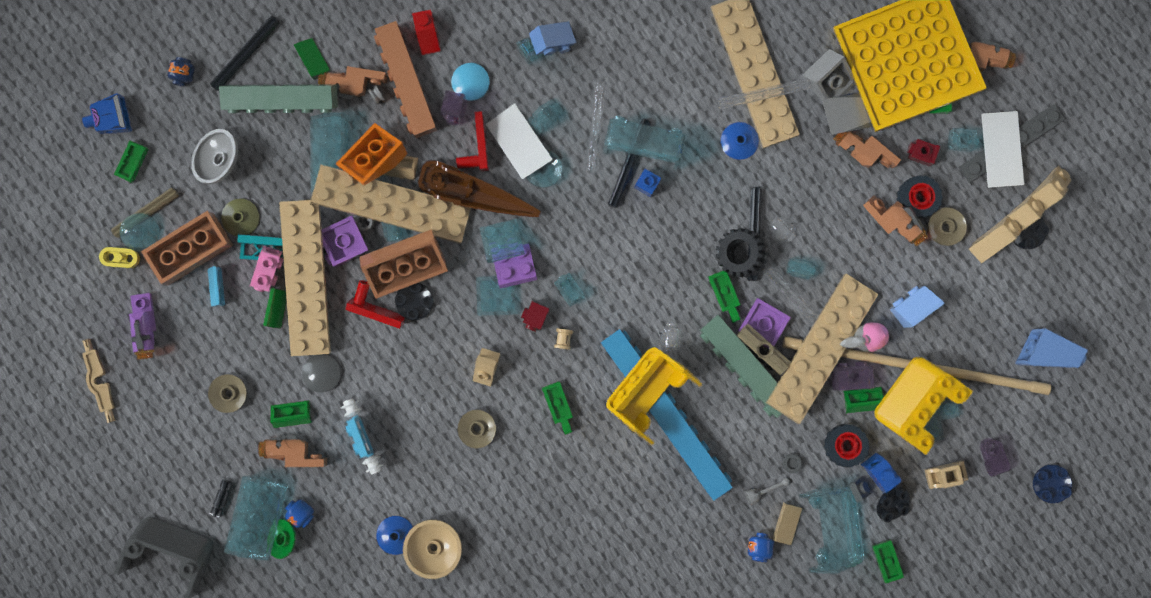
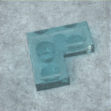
[923,399,960,441]

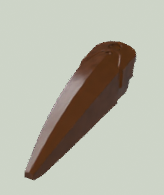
[418,160,541,217]

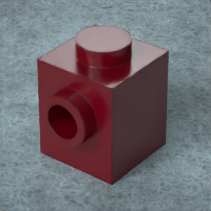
[521,301,550,332]

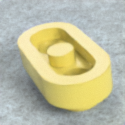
[99,247,140,268]

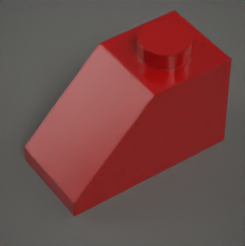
[412,9,441,55]

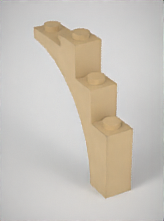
[969,166,1072,263]

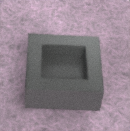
[849,476,871,502]

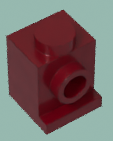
[907,139,940,167]

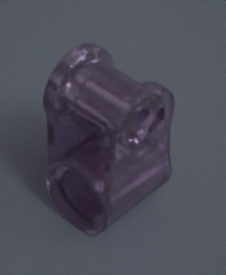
[980,438,1011,477]

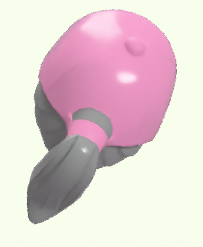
[840,322,889,352]

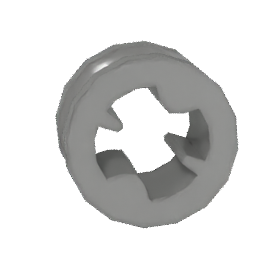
[368,86,385,105]
[356,216,374,231]

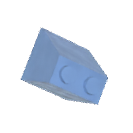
[1015,329,1088,368]

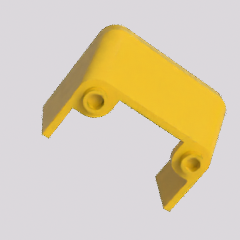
[606,348,702,445]

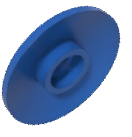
[721,122,759,160]
[376,516,413,555]

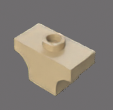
[473,348,500,387]
[924,461,968,489]

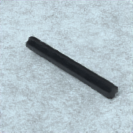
[210,16,280,91]
[608,118,651,208]
[747,187,762,281]

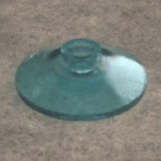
[526,150,562,188]
[120,213,160,251]

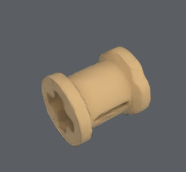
[554,328,573,350]

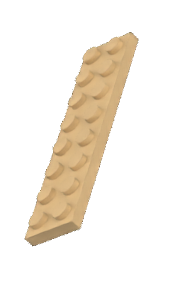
[711,0,800,148]
[310,165,470,244]
[279,200,331,356]
[766,274,878,424]

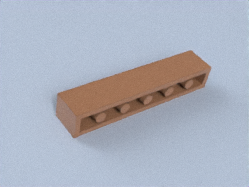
[374,21,437,138]

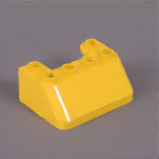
[874,357,973,454]

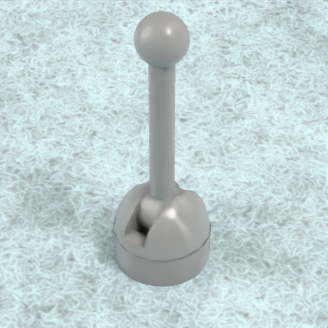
[744,478,790,506]

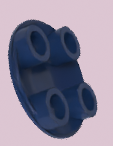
[1033,465,1072,503]

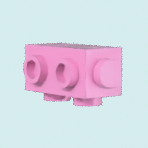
[250,246,284,292]

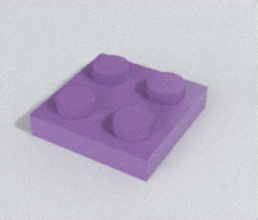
[492,244,537,289]
[738,298,791,349]

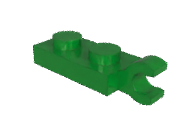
[708,270,741,323]
[542,381,573,435]

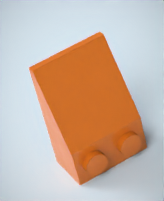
[336,123,408,186]

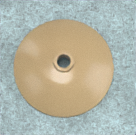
[403,520,462,579]

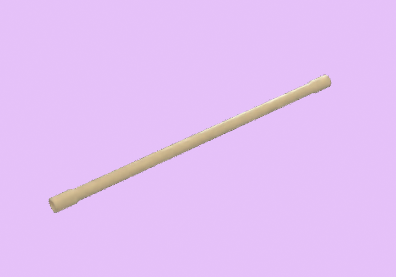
[783,336,1051,395]

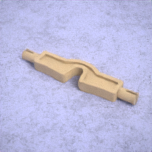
[82,339,116,423]

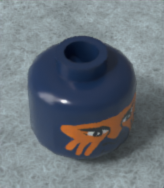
[167,57,195,87]

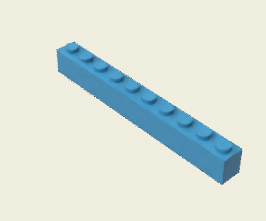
[601,329,733,501]

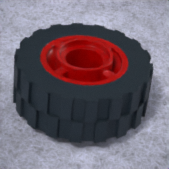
[896,175,943,219]
[824,424,870,467]

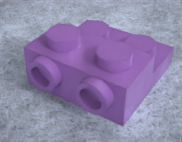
[322,216,369,267]

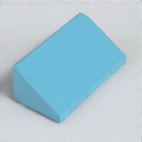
[208,266,225,307]

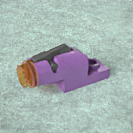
[129,293,156,360]

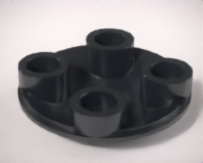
[1013,217,1049,249]
[395,283,434,320]
[876,487,910,523]

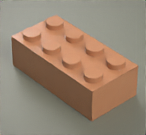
[141,211,233,286]
[360,229,448,299]

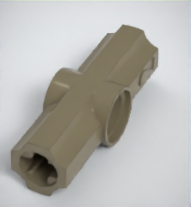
[737,323,791,375]

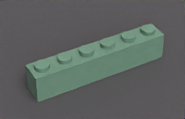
[219,84,338,113]
[699,315,782,418]

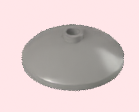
[191,129,238,185]

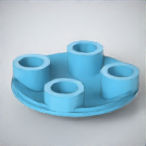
[451,63,489,101]

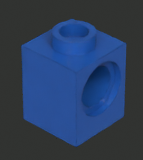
[634,169,661,197]

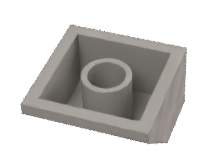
[802,49,855,100]

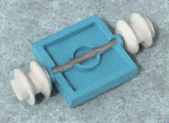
[341,398,384,475]

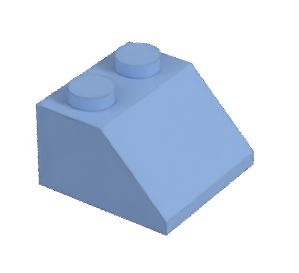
[890,286,944,328]

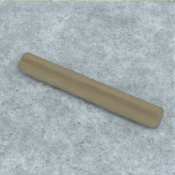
[111,188,179,238]

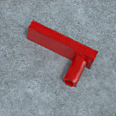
[456,111,489,171]
[345,280,406,329]

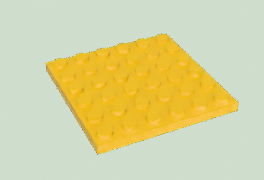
[833,0,987,132]

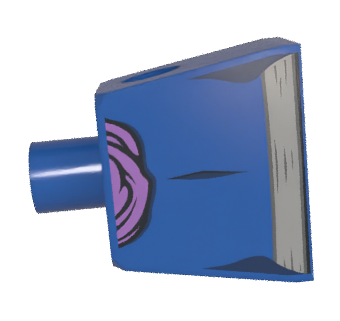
[82,93,132,134]
[861,453,902,494]

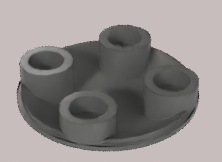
[302,354,341,393]

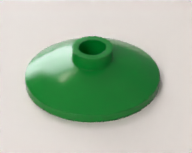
[267,520,296,559]

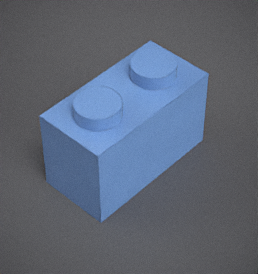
[529,21,576,56]

